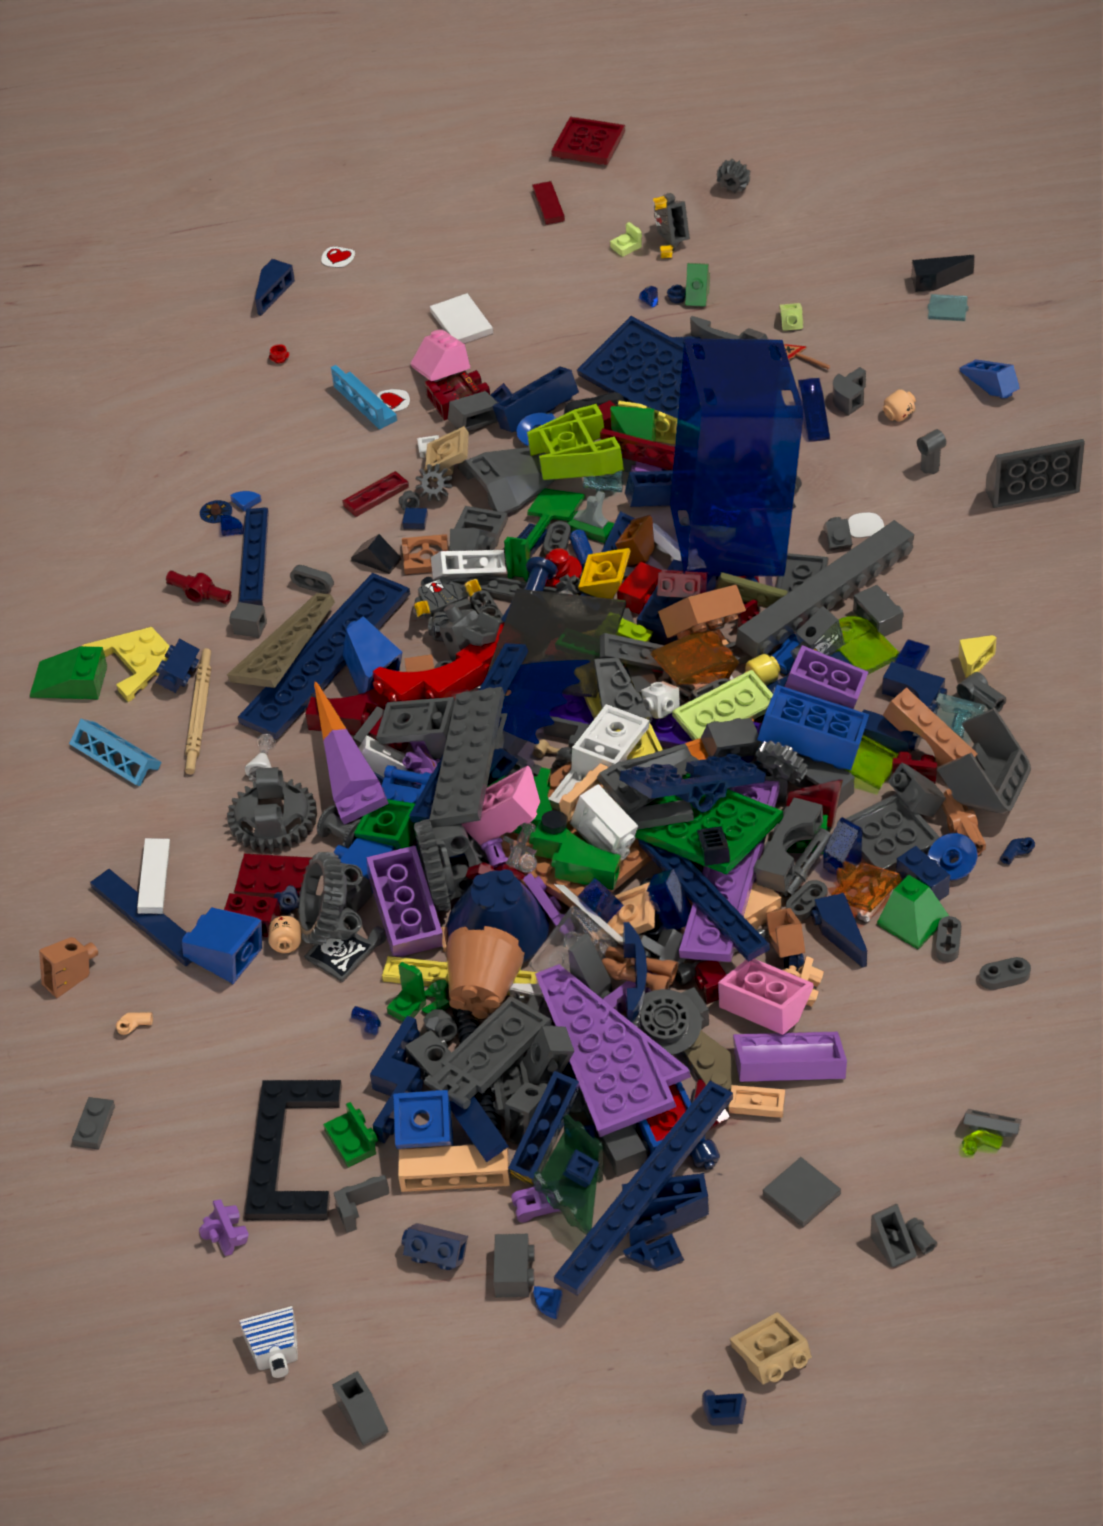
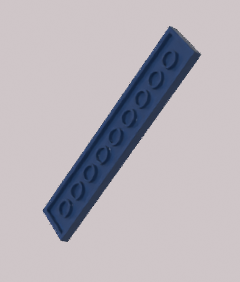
[238,573,410,740]

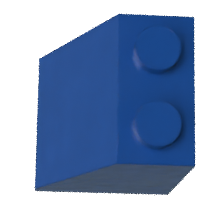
[343,617,403,694]
[181,907,262,984]

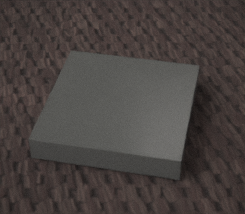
[763,1157,841,1227]

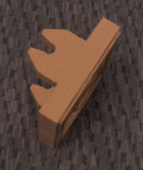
[402,534,448,575]

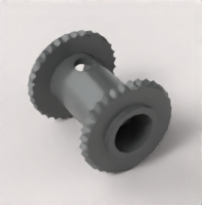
[317,806,361,849]

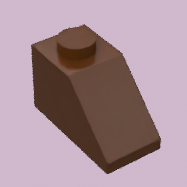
[615,515,654,566]

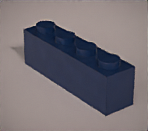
[492,366,579,432]

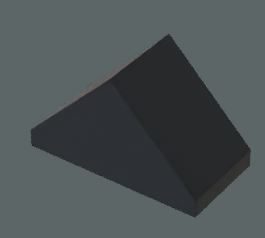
[351,534,401,574]

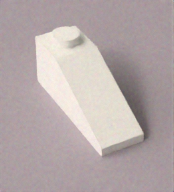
[431,550,506,579]

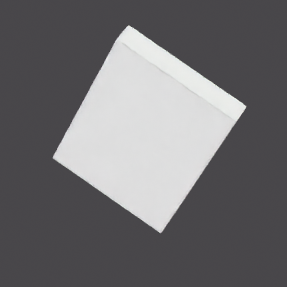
[430,294,493,344]

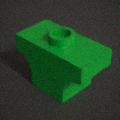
[685,263,710,306]

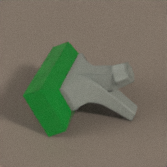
[567,491,614,543]

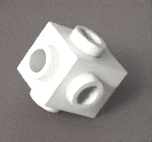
[641,681,680,719]

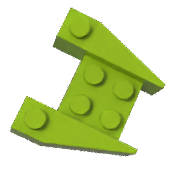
[527,404,624,480]

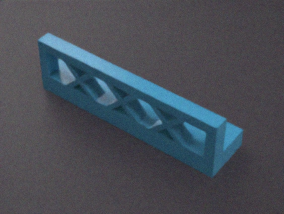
[331,365,397,430]
[69,719,162,786]

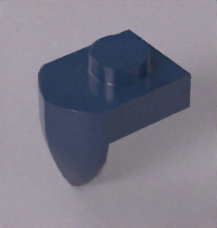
[702,1390,747,1426]

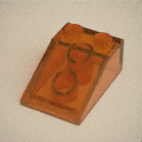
[650,631,739,685]

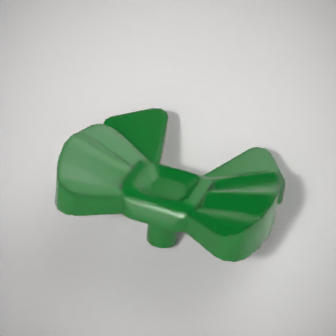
[422,980,450,1014]

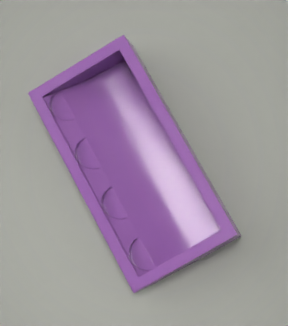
[733,1032,847,1082]

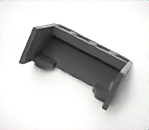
[937,708,1031,814]

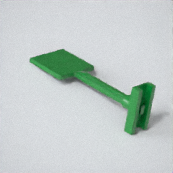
[504,488,585,582]

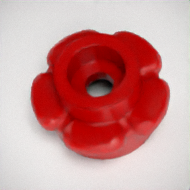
[269,344,289,363]

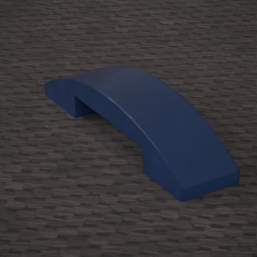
[623,922,647,1023]

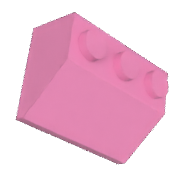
[411,330,470,381]
[461,766,540,845]
[718,959,813,1035]

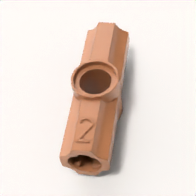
[941,789,986,856]

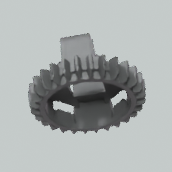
[227,767,317,853]
[414,819,473,912]
[297,852,363,945]

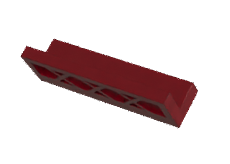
[600,428,691,471]

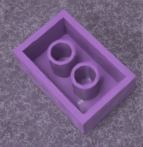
[785,645,868,709]

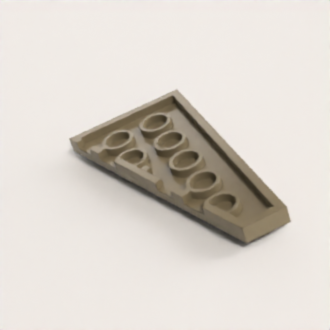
[227,593,335,688]

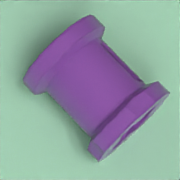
[481,838,510,868]

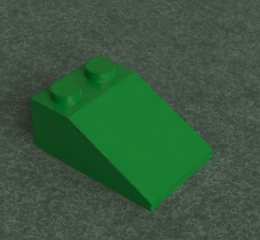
[30,646,108,700]

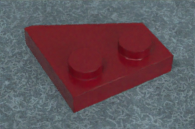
[786,779,843,827]

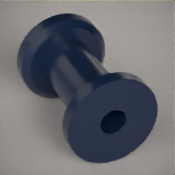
[514,557,558,609]

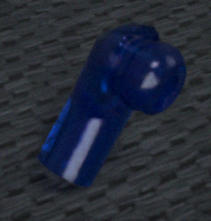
[351,1006,381,1035]

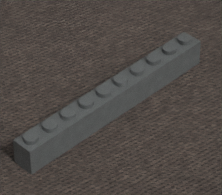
[735,520,915,658]

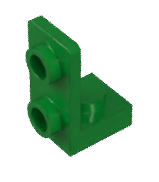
[386,962,427,1022]

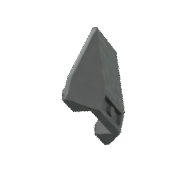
[457,447,556,514]

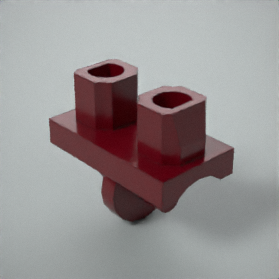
[892,752,937,784]

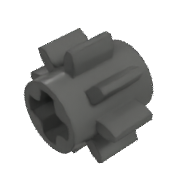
[556,574,583,604]

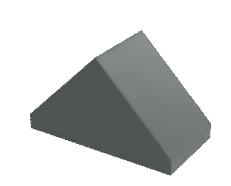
[871,1204,917,1267]

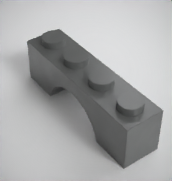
[754,798,823,893]

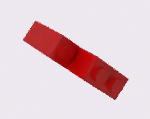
[373,652,485,702]

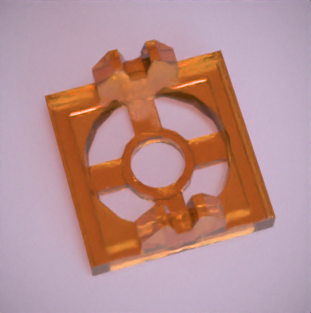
[831,861,902,912]

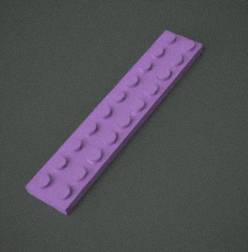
[679,781,779,962]

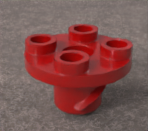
[545,548,582,588]

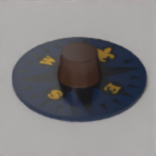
[200,500,232,523]

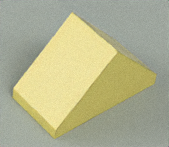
[959,635,997,678]

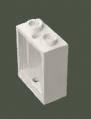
[570,784,638,861]

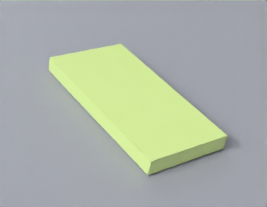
[672,670,773,740]

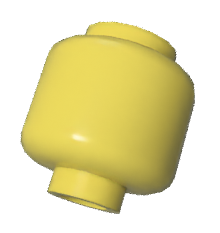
[744,654,780,686]

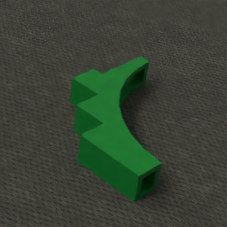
[512,767,621,891]

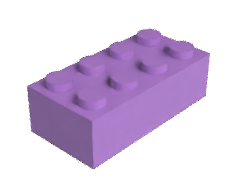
[366,846,443,957]

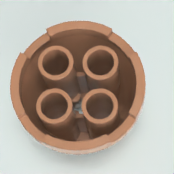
[446,926,525,1019]

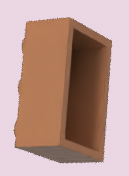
[658,585,746,639]

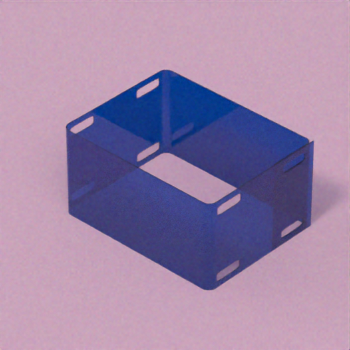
[670,339,803,577]

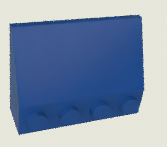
[757,685,869,770]

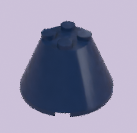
[447,869,549,963]

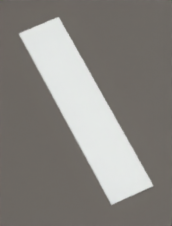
[554,884,623,945]

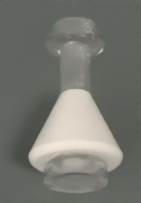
[245,734,275,782]

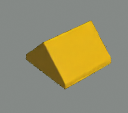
[578,548,631,603]

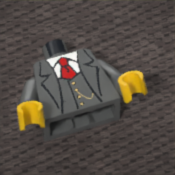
[653,193,690,258]
[413,576,482,622]

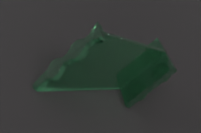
[534,1114,604,1235]

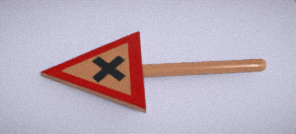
[772,343,830,369]

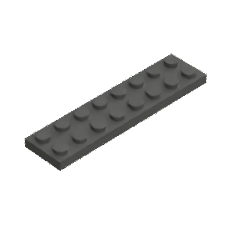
[429,687,505,828]

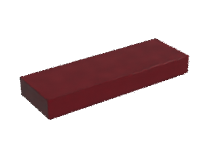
[532,181,565,225]
[342,471,409,517]

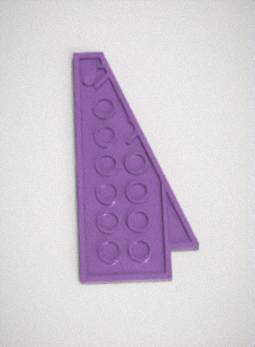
[535,964,691,1137]

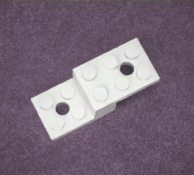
[549,704,649,811]

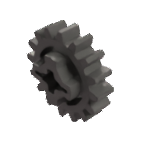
[755,741,808,784]

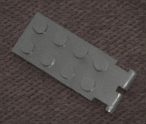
[424,996,552,1109]

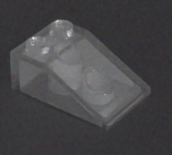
[529,906,619,972]

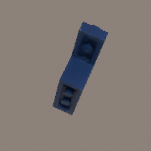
[370,1016,423,1144]

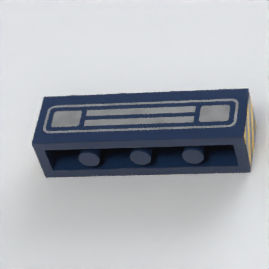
[508,1071,580,1186]

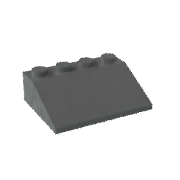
[985,439,1085,508]

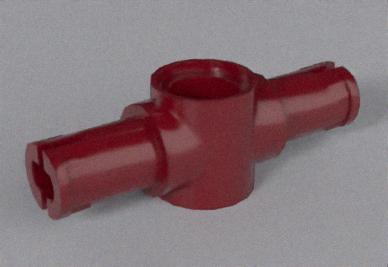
[166,570,232,605]

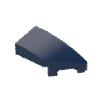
[623,1233,685,1271]

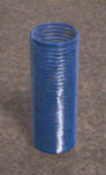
[569,530,594,570]

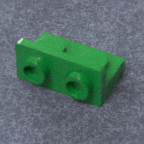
[323,1102,378,1168]

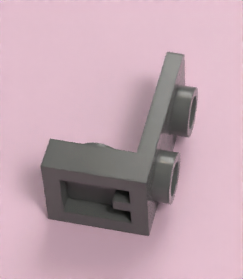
[543,715,589,748]
[333,1175,390,1233]

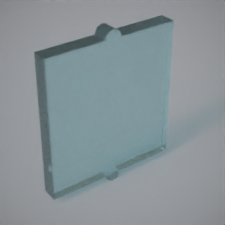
[928,294,969,321]

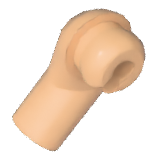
[116,1012,153,1035]

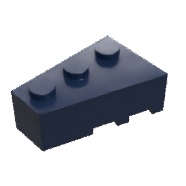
[622,1173,709,1247]

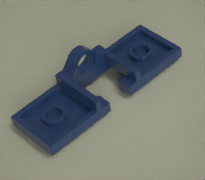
[619,754,766,812]

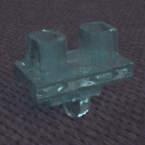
[583,471,623,494]

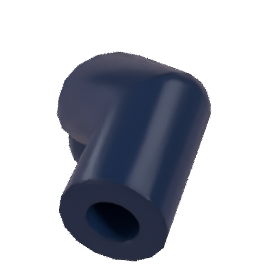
[1000,837,1035,865]

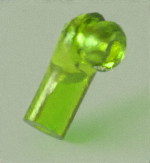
[962,1130,1003,1155]

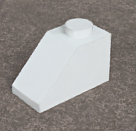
[359,735,407,777]

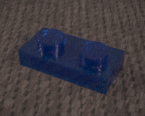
[895,639,930,670]

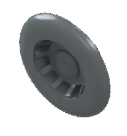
[633,989,702,1055]

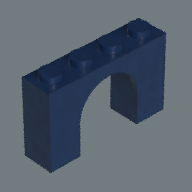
[860,662,947,756]

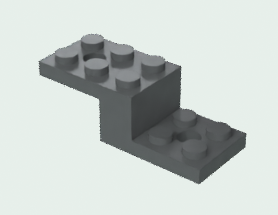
[376,697,510,760]

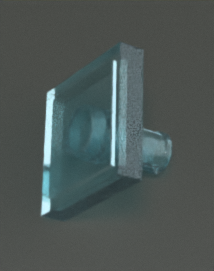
[936,693,988,738]

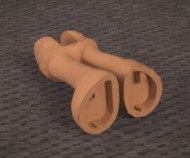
[601,946,679,991]

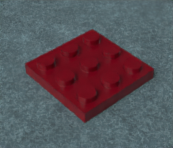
[551,117,625,165]

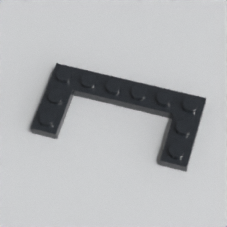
[245,1080,342,1220]

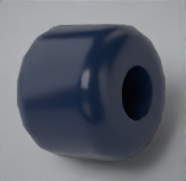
[690,1140,720,1170]

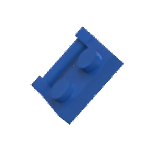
[381,765,432,804]

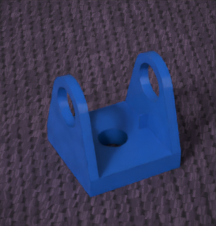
[394,1090,453,1149]

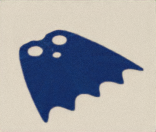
[498,660,590,744]

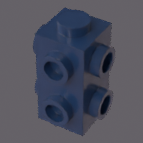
[155,638,200,693]
[401,1223,468,1270]

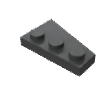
[594,657,653,722]

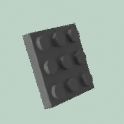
[837,794,940,877]

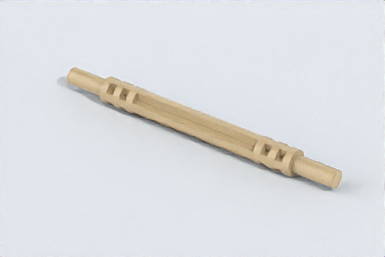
[185,648,211,775]

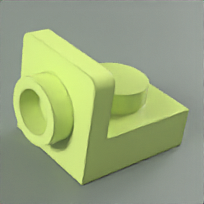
[610,222,642,257]
[779,303,803,331]

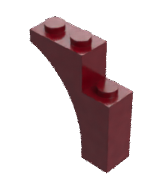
[305,688,390,735]

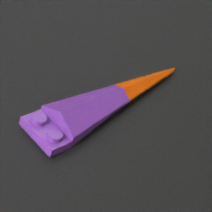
[314,682,389,825]

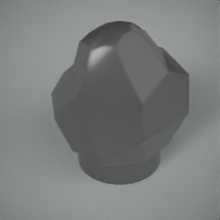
[423,1010,457,1042]

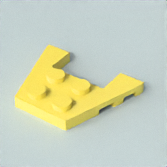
[82,627,170,702]

